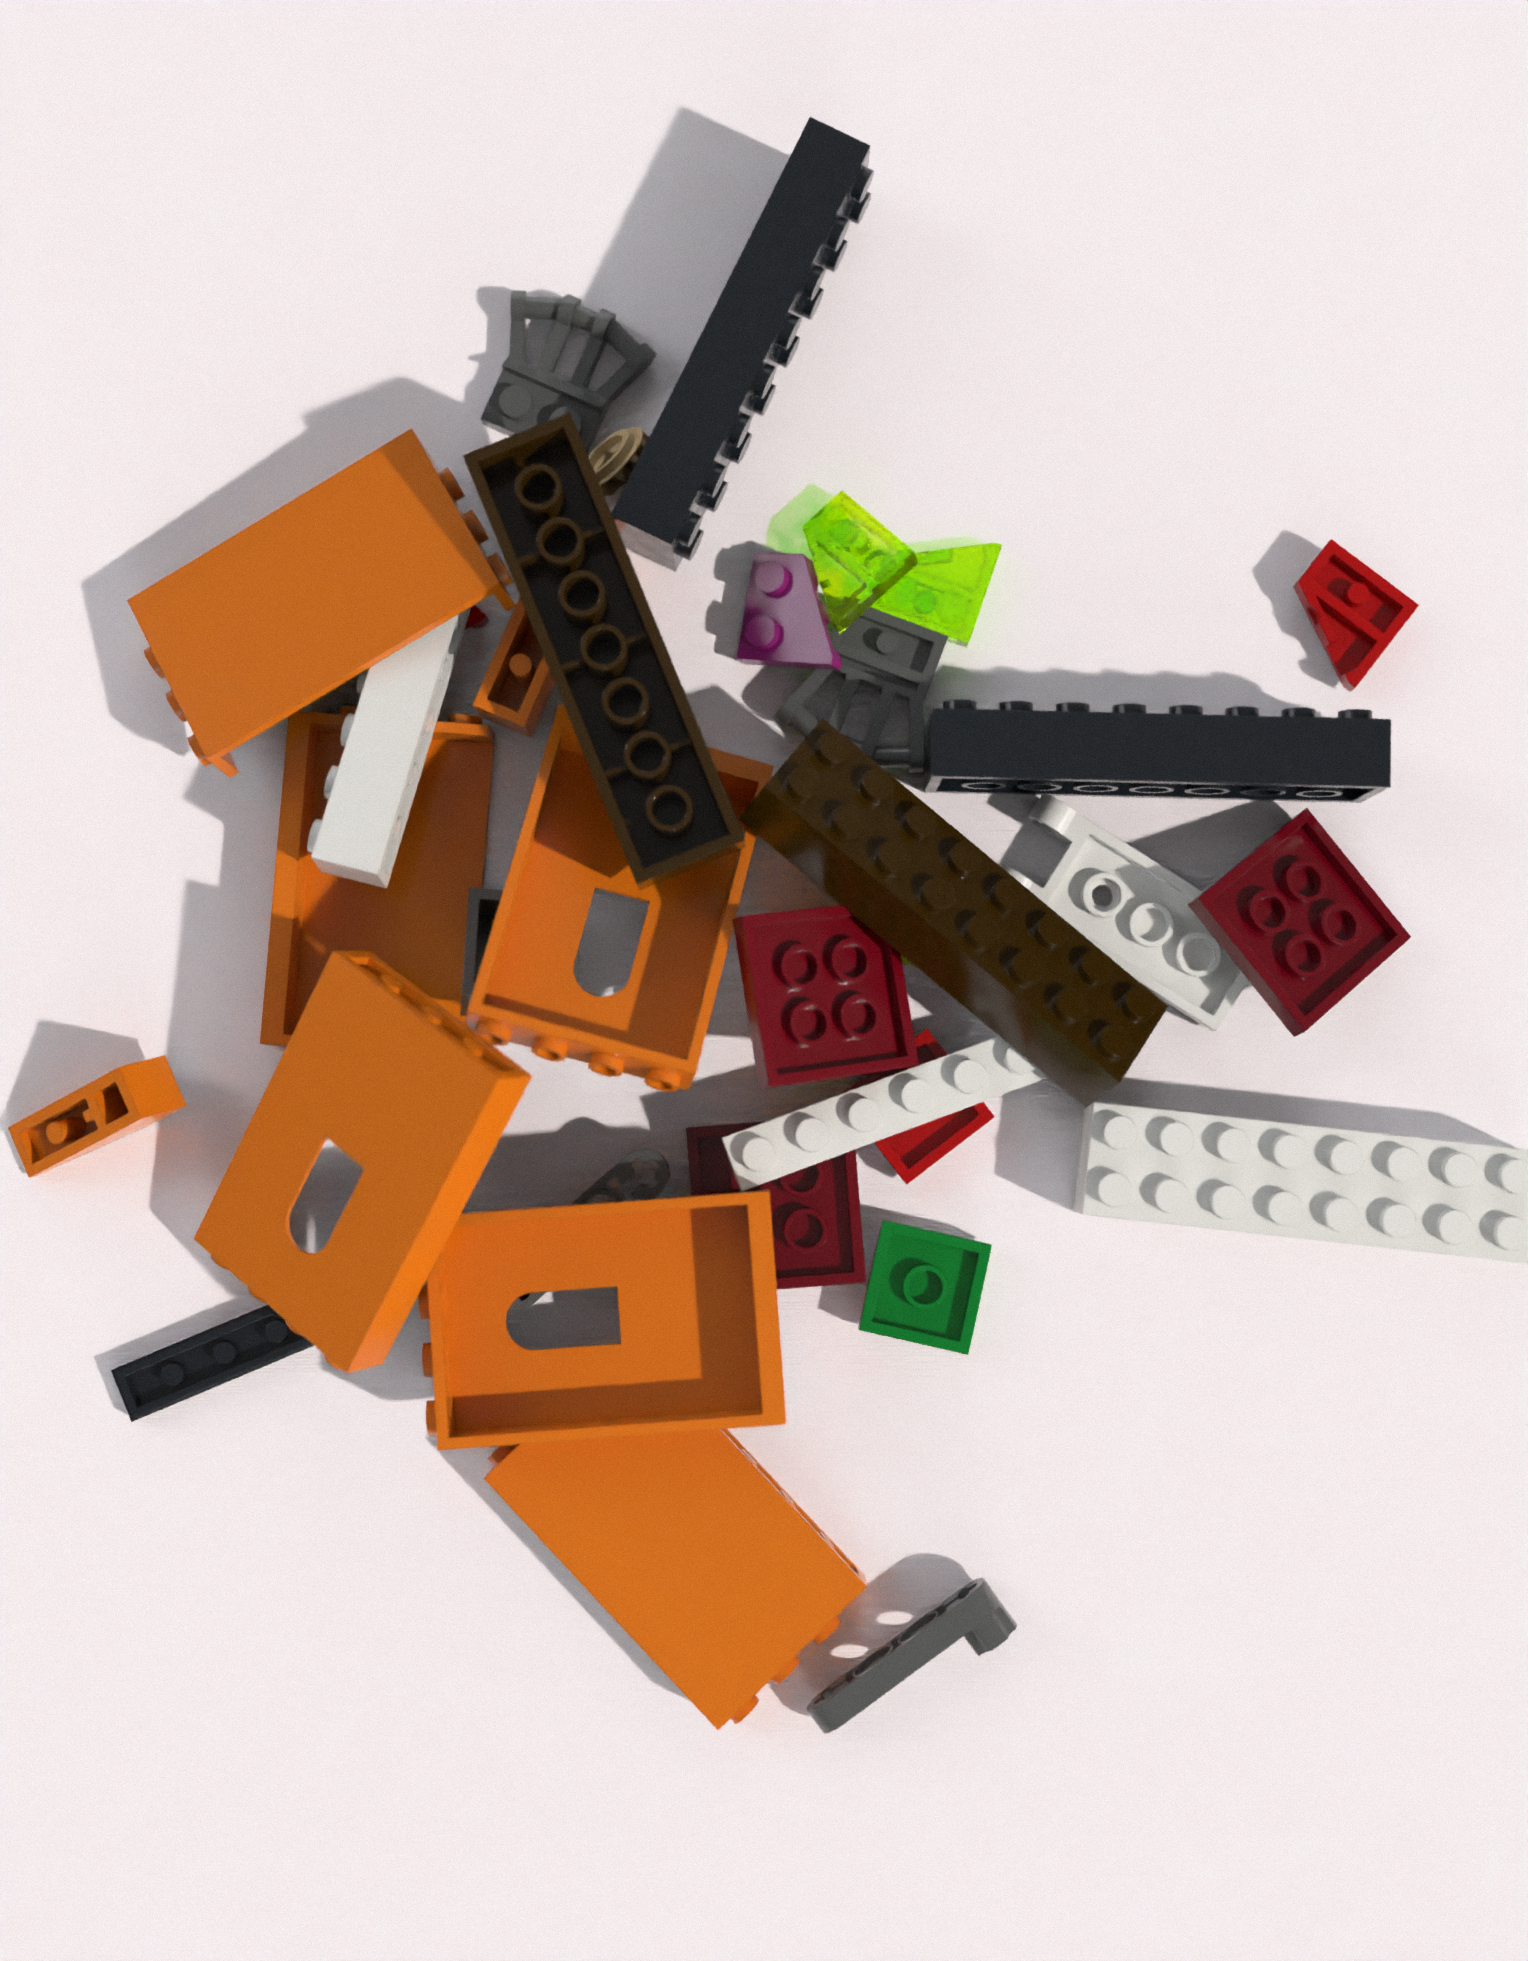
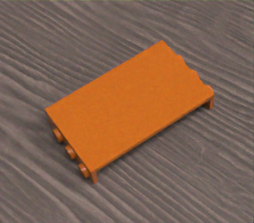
[127,428,516,778]
[260,706,495,1047]
[483,1429,867,1730]

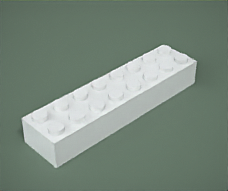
[1073,1102,1528,1264]

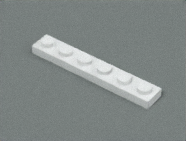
[721,1036,1049,1191]

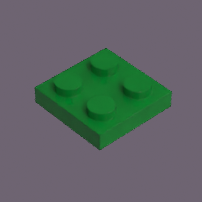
[858,1219,992,1355]

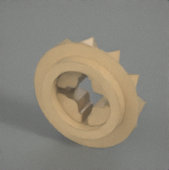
[588,427,649,496]

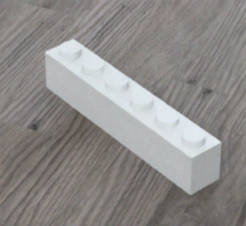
[307,607,471,889]

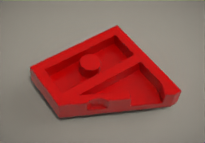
[1293,539,1419,692]

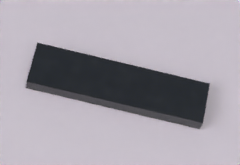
[111,1305,314,1422]

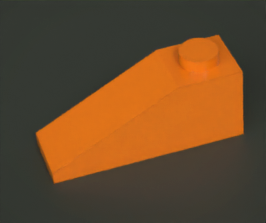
[8,1055,187,1178]

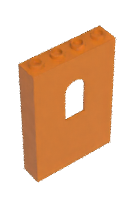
[465,704,774,1092]
[194,951,532,1374]
[418,1189,787,1450]

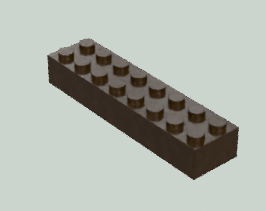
[463,413,745,890]
[739,718,1168,1107]

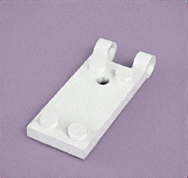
[998,794,1248,1032]

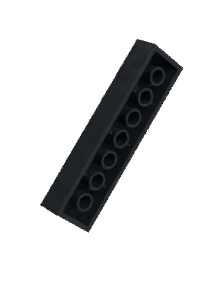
[612,117,875,572]
[924,700,1391,803]

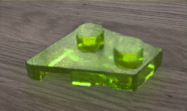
[802,490,918,634]
[866,542,1002,648]

